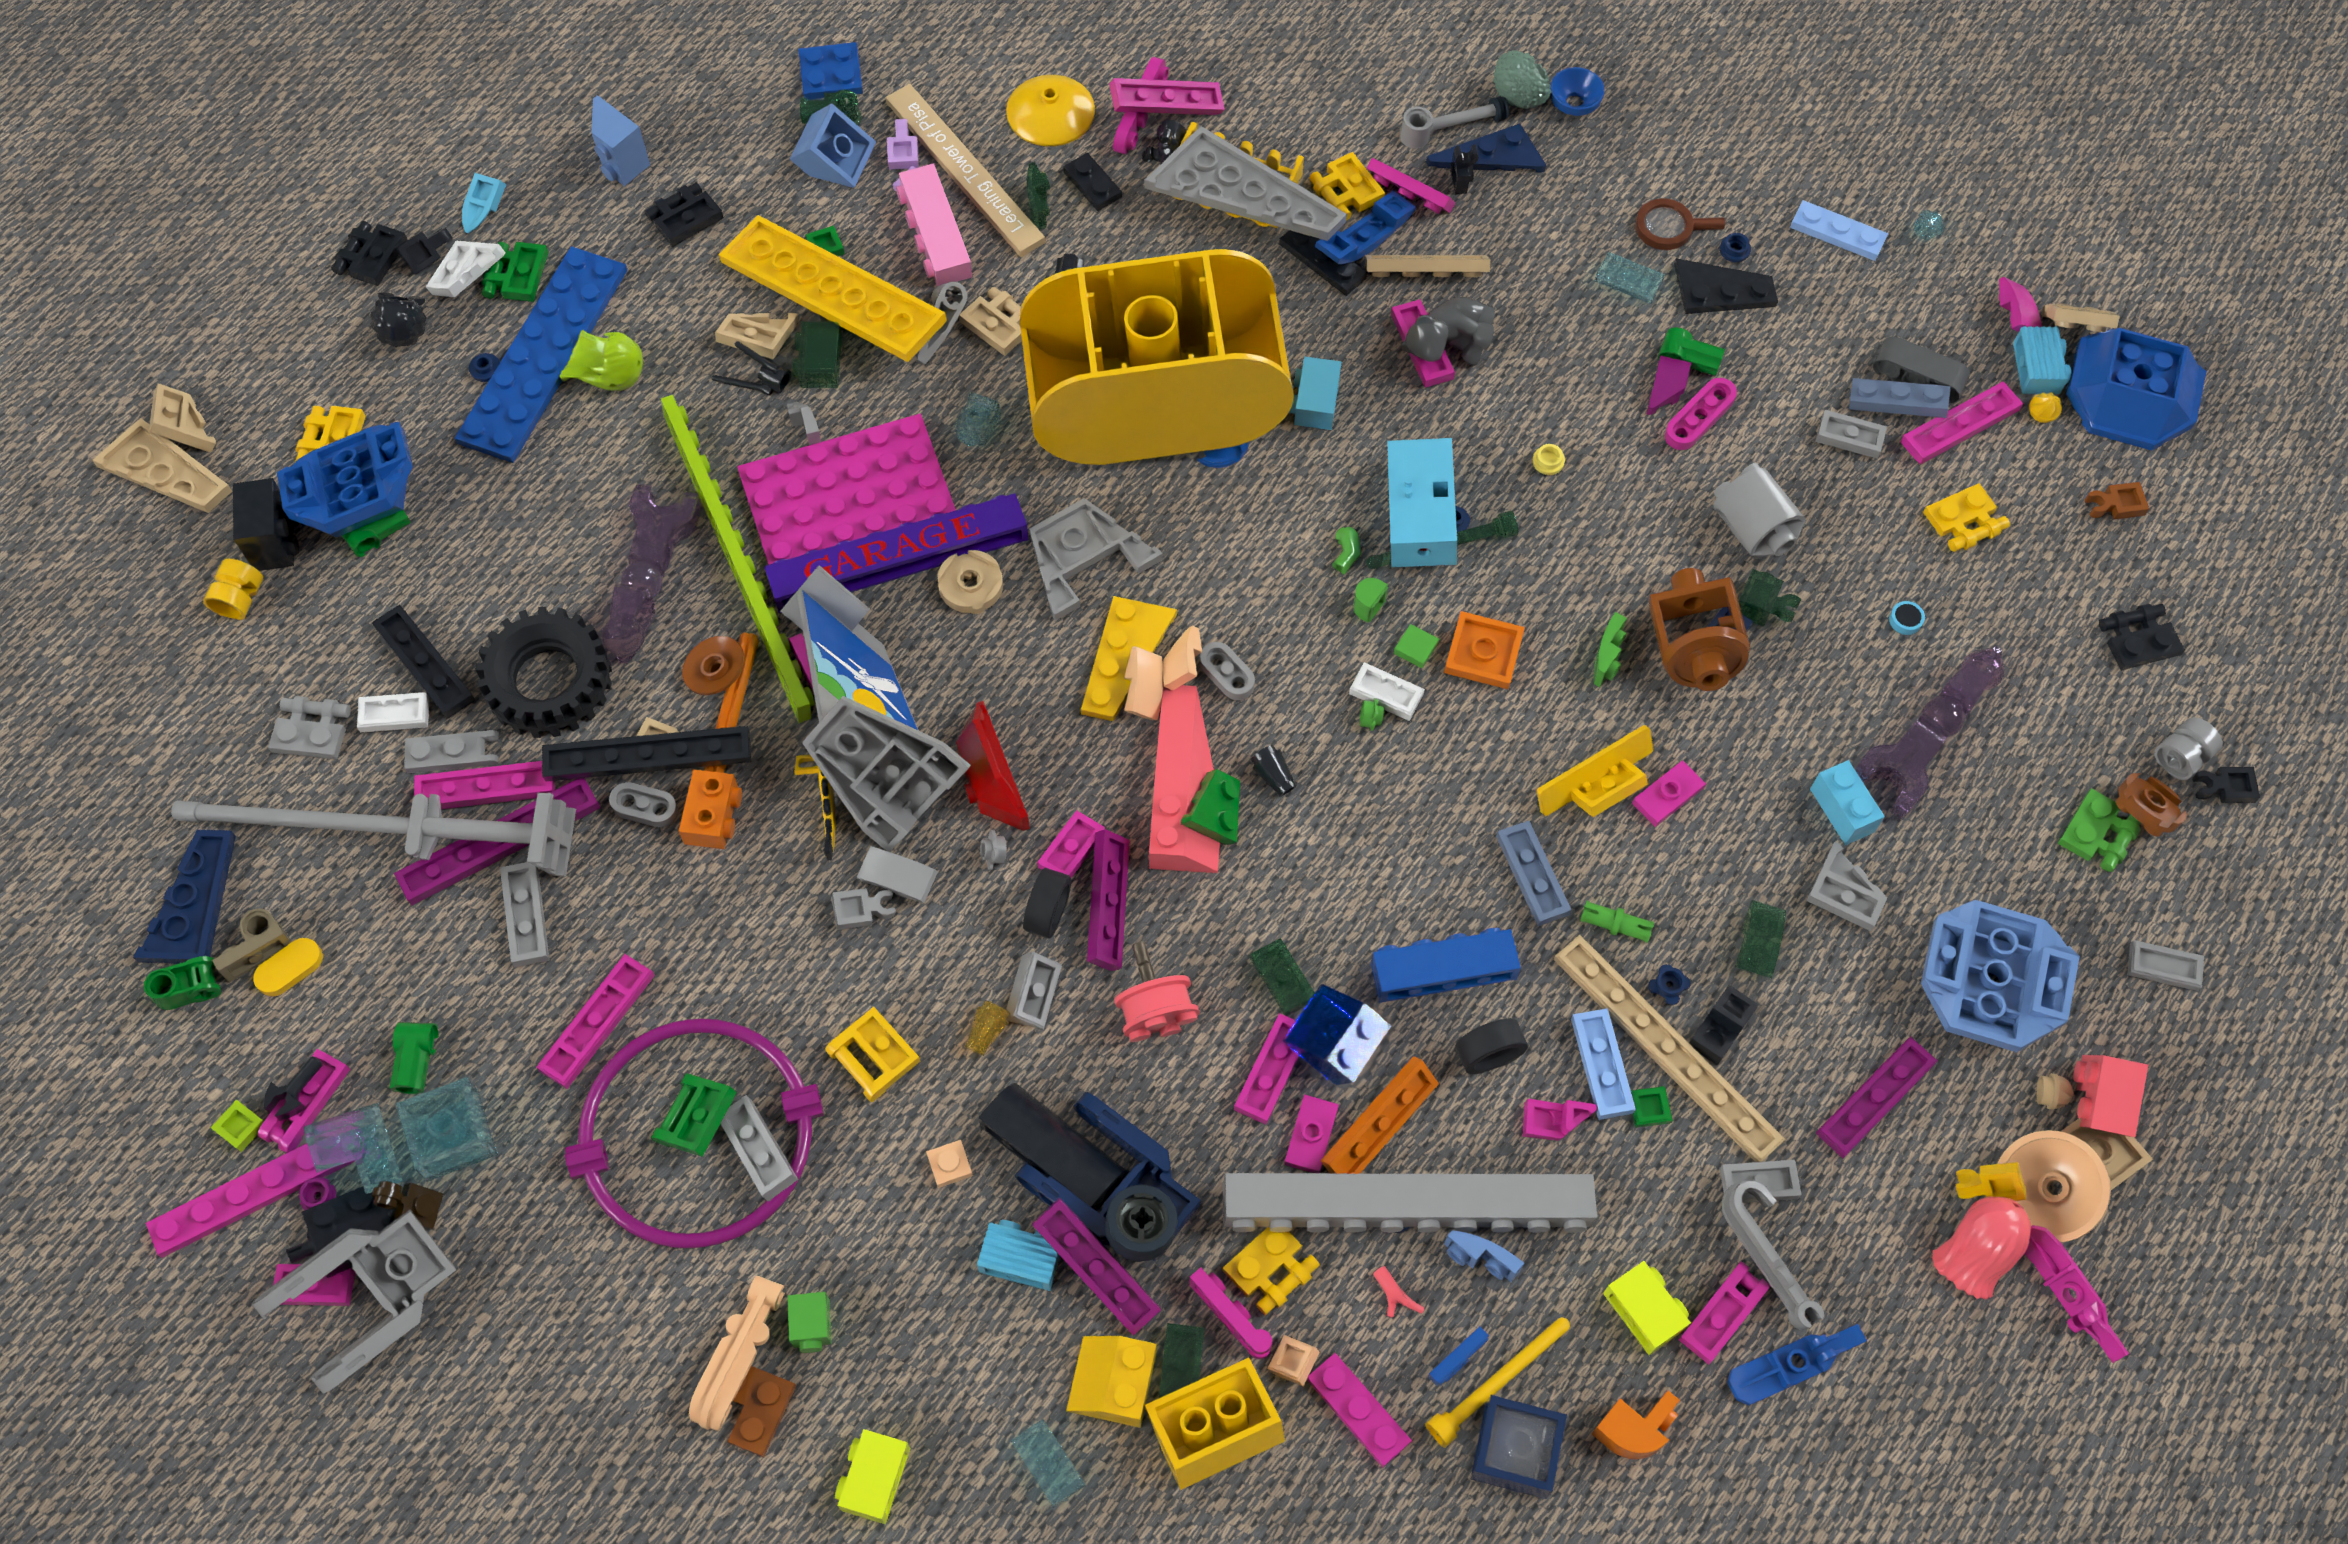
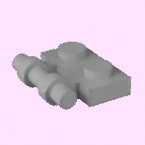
[268,696,351,759]

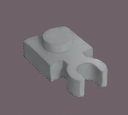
[831,888,896,930]

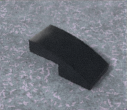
[1689,985,1759,1066]

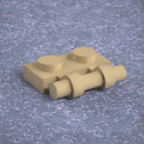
[959,287,1022,356]
[2041,303,2120,332]

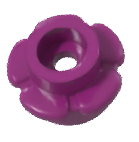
[299,1177,337,1210]

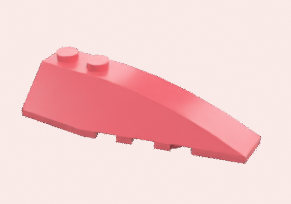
[1149,684,1220,873]

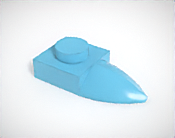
[462,173,506,234]

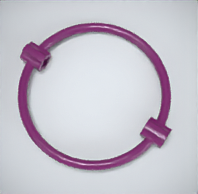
[565,1019,824,1248]

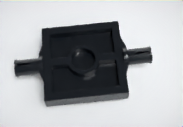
[286,1182,398,1278]

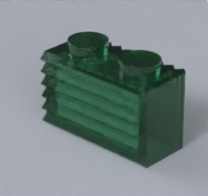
[792,321,842,388]

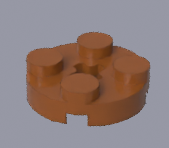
[2115,773,2187,837]

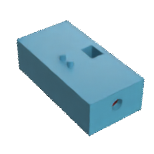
[1387,438,1457,567]

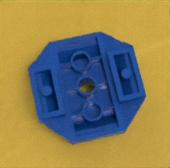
[2066,328,2207,450]
[277,422,413,538]

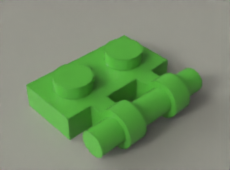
[2058,788,2141,872]

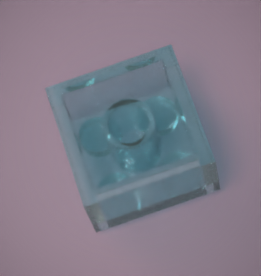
[396,1077,498,1182]

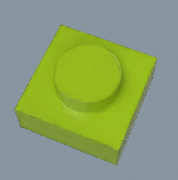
[210,1099,264,1152]

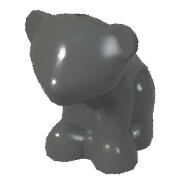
[1401,297,1495,366]

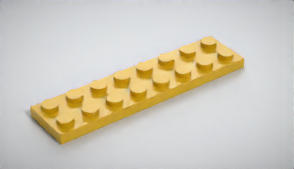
[718,215,947,362]

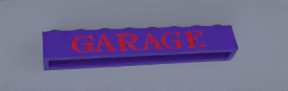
[764,493,1029,614]

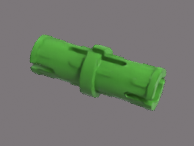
[1580,900,1654,943]

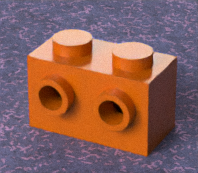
[678,769,742,849]

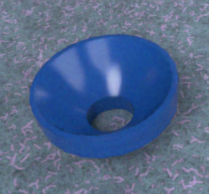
[1550,67,1605,116]

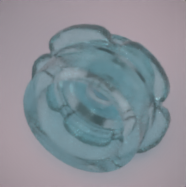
[1914,210,1944,240]

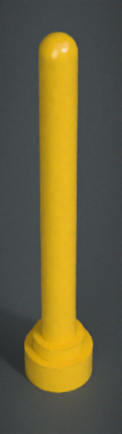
[1425,1317,1570,1448]

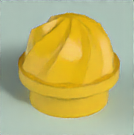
[2029,392,2062,423]

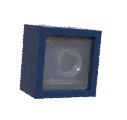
[1470,1395,1567,1499]

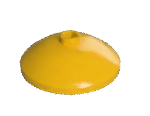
[1006,75,1095,146]

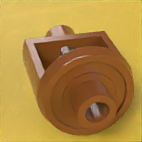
[1649,568,1750,691]

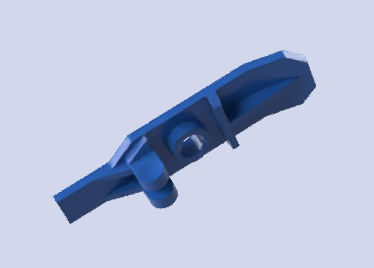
[1727,1324,1867,1406]

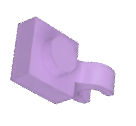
[887,119,919,170]

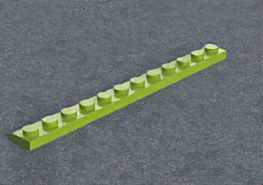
[661,395,815,723]

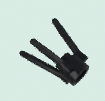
[711,341,791,396]

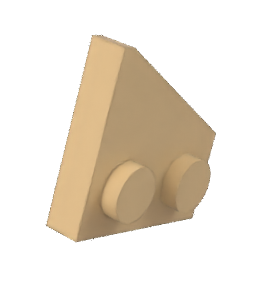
[715,313,798,359]
[149,383,216,452]

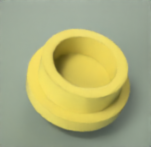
[1533,444,1565,475]

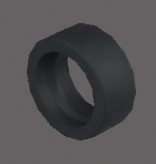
[1023,868,1071,939]
[1455,1018,1528,1075]

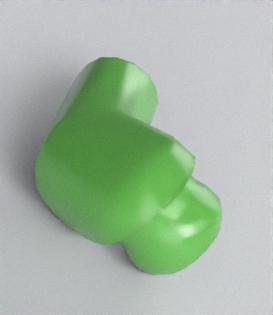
[1332,527,1361,574]

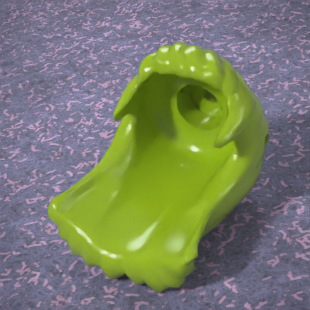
[560,330,643,391]

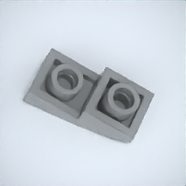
[857,846,938,903]

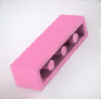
[896,163,972,286]

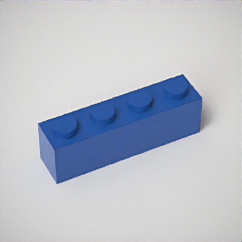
[1371,928,1521,1003]

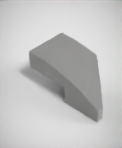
[787,402,821,445]

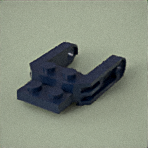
[1015,1092,1201,1261]

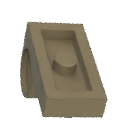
[212,909,292,983]

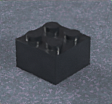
[233,478,299,571]

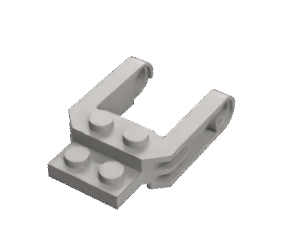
[251,1210,456,1394]

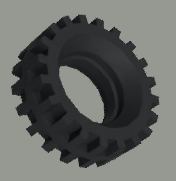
[475,607,612,738]

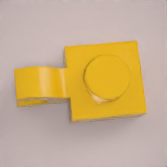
[1955,1162,2026,1201]

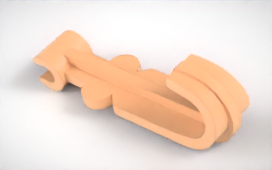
[689,1276,785,1432]

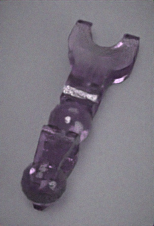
[602,484,702,664]
[1855,646,2005,820]

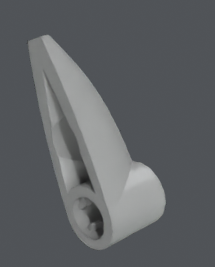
[917,282,967,364]

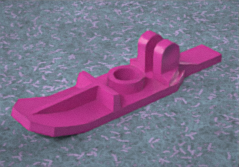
[2024,1225,2129,1363]

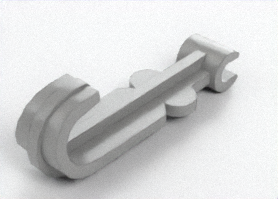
[1722,1181,1824,1330]

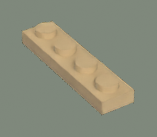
[1365,255,1490,277]

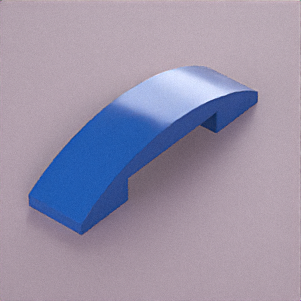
[1315,190,1416,264]

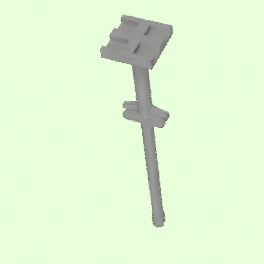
[171,793,576,877]

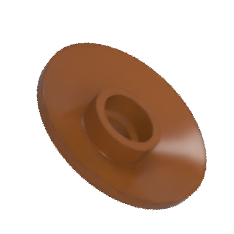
[682,636,745,695]

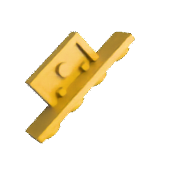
[1537,725,1653,817]

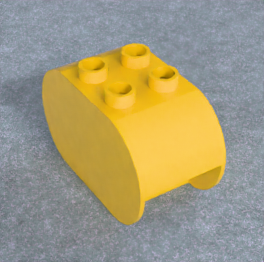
[1019,249,1294,465]

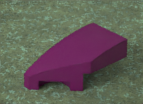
[1646,356,1691,415]

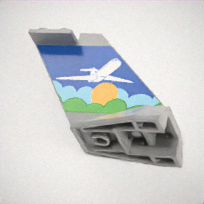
[781,565,971,852]

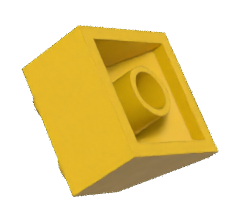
[1066,1336,1157,1428]

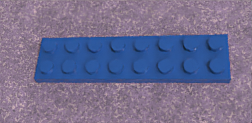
[454,246,628,463]

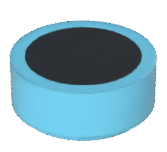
[1889,601,1925,635]

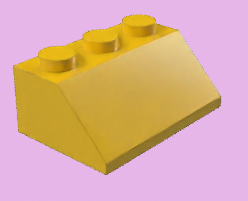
[1145,1357,1285,1490]

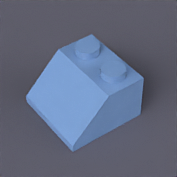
[591,95,650,186]
[790,104,876,188]

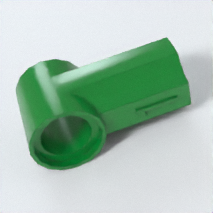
[1658,327,1725,376]
[342,510,411,557]
[390,1022,439,1094]

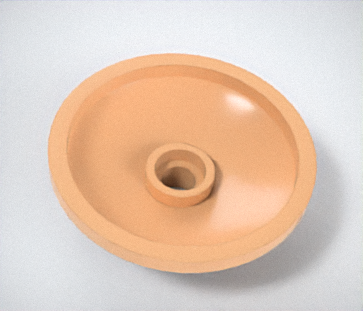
[1997,1130,2111,1243]

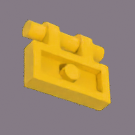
[1309,152,1385,221]
[295,406,366,462]
[1923,483,2010,552]
[1223,1227,1320,1316]

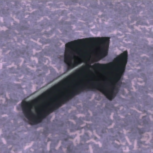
[264,1056,323,1120]

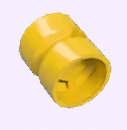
[203,559,264,620]

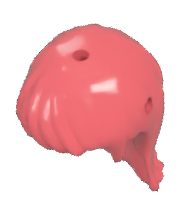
[1932,1196,2031,1300]

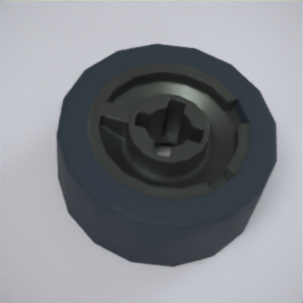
[1105,1185,1178,1262]

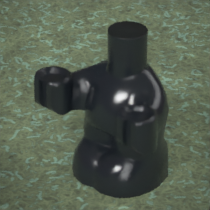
[1142,120,1187,165]

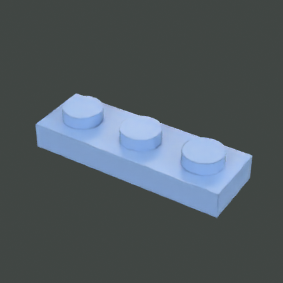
[1790,200,1888,261]
[1571,1008,1636,1120]

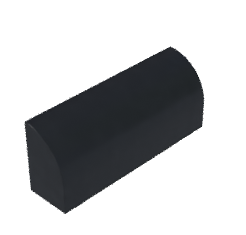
[978,1083,1128,1211]

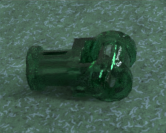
[800,89,862,125]

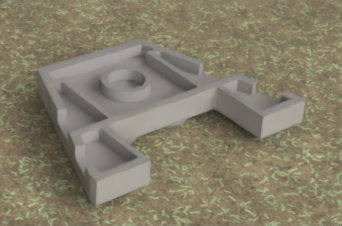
[1029,498,1163,621]

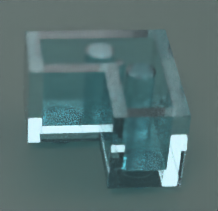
[304,1103,403,1194]

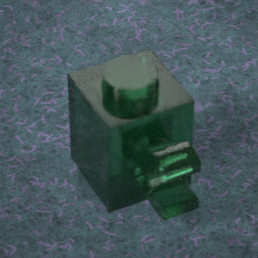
[1738,569,1801,627]

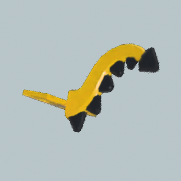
[794,754,836,861]

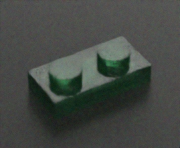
[1250,938,1317,1016]
[1159,1323,1205,1398]

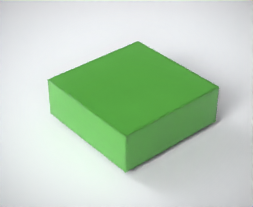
[1394,624,1439,669]

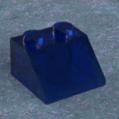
[1282,984,1391,1085]

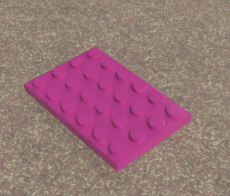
[737,413,956,565]

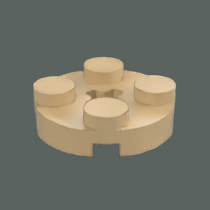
[938,550,1003,614]

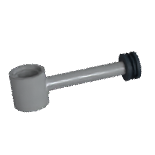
[1400,96,1509,149]

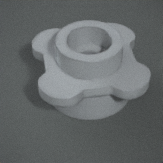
[980,830,1007,870]

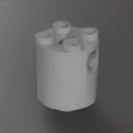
[1714,463,1806,559]

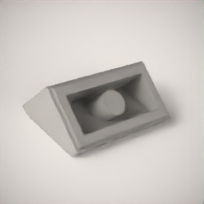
[1003,951,1062,1029]

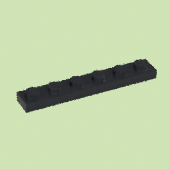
[542,726,751,782]

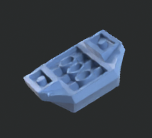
[1921,900,2080,1052]

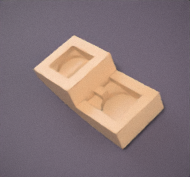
[1124,646,1163,720]

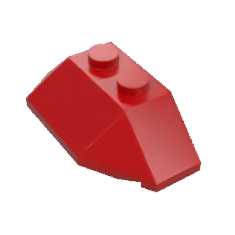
[956,701,1030,831]

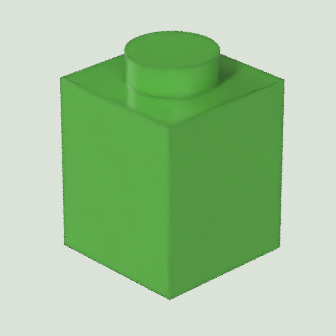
[787,1292,832,1353]

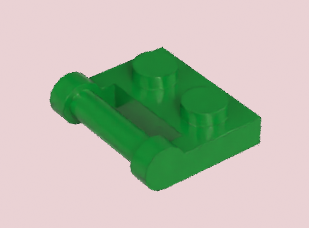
[651,1073,737,1157]

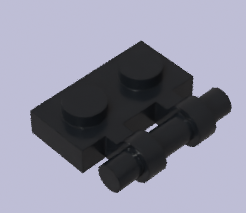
[644,182,724,247]
[331,221,408,286]
[2099,604,2185,671]

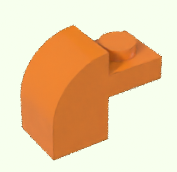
[1591,1390,1680,1459]

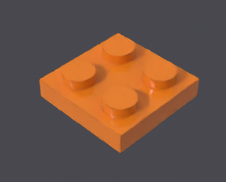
[1444,611,1525,690]

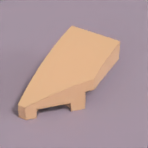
[1163,626,1202,690]

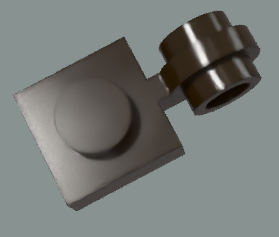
[371,1181,444,1230]

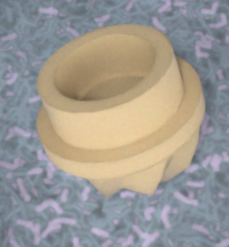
[2037,1073,2074,1110]

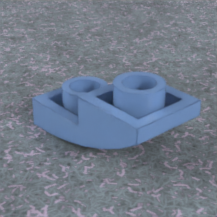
[1444,1230,1524,1282]

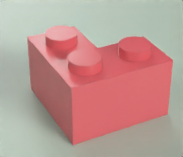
[2073,1055,2148,1137]

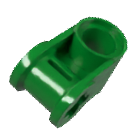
[143,956,222,1010]

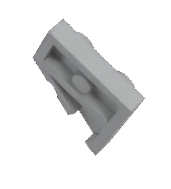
[1806,842,1887,931]

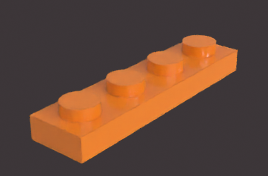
[1321,1056,1439,1174]

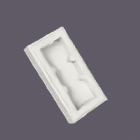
[1349,662,1425,721]
[357,692,430,733]

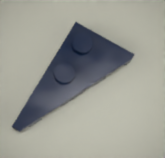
[1426,124,1546,173]

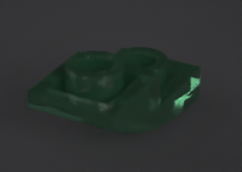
[1027,162,1050,230]
[1735,900,1786,978]

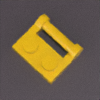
[825,1007,921,1102]

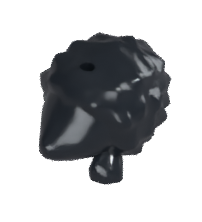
[370,293,427,348]

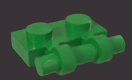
[482,242,549,302]

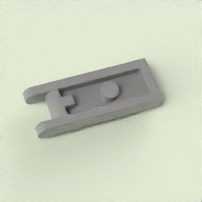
[404,730,499,774]

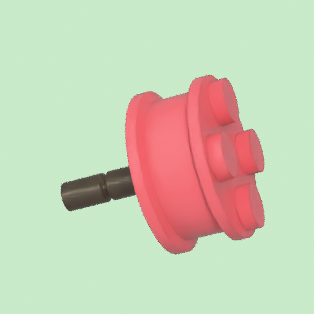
[1114,941,1200,1042]

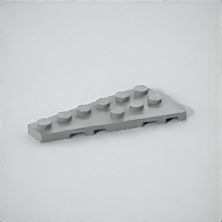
[1144,126,1347,241]

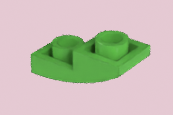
[1594,612,1627,687]

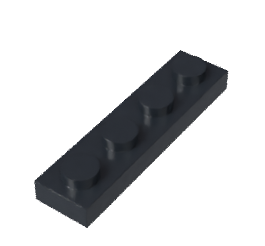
[372,604,475,719]

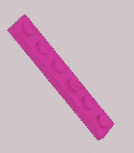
[146,1120,372,1258]

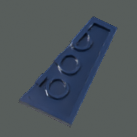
[133,830,236,964]

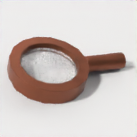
[1635,198,1725,250]

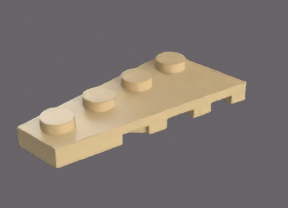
[92,418,232,513]

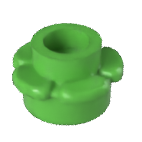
[1360,698,1384,731]

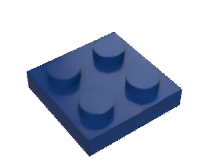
[798,42,863,100]

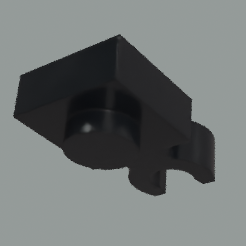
[2192,767,2260,803]

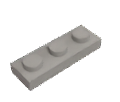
[500,862,550,968]
[720,1095,798,1201]

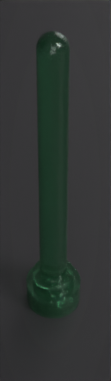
[1366,510,1519,569]

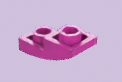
[1999,277,2042,332]

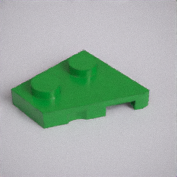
[1181,769,1240,845]

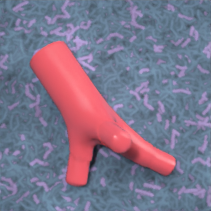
[1373,1266,1424,1317]

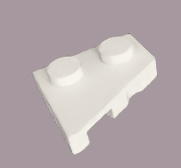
[426,241,506,297]

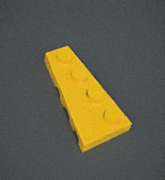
[1081,596,1177,721]

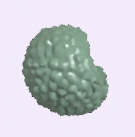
[1493,50,1551,109]

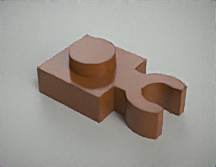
[2085,482,2149,519]

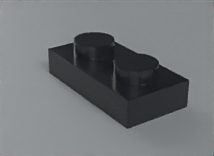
[1063,153,1122,211]

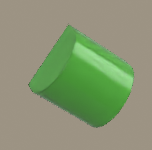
[1353,578,1388,623]

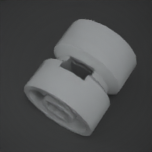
[2154,717,2223,780]

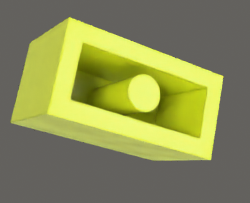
[1603,1261,1691,1355]
[835,1429,911,1525]

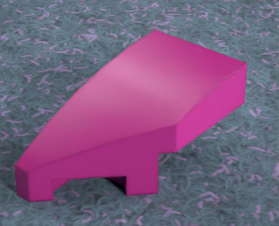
[1523,1099,1597,1141]

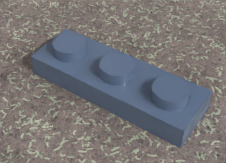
[1849,378,1950,418]
[1496,821,1572,926]

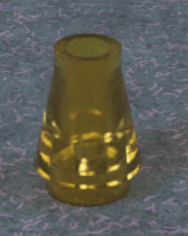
[965,1000,1010,1056]

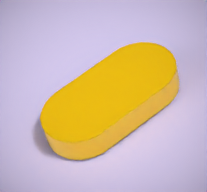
[253,938,323,996]

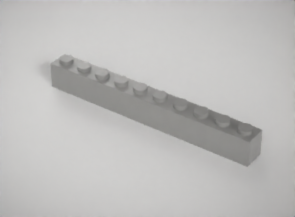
[1222,1173,1597,1233]

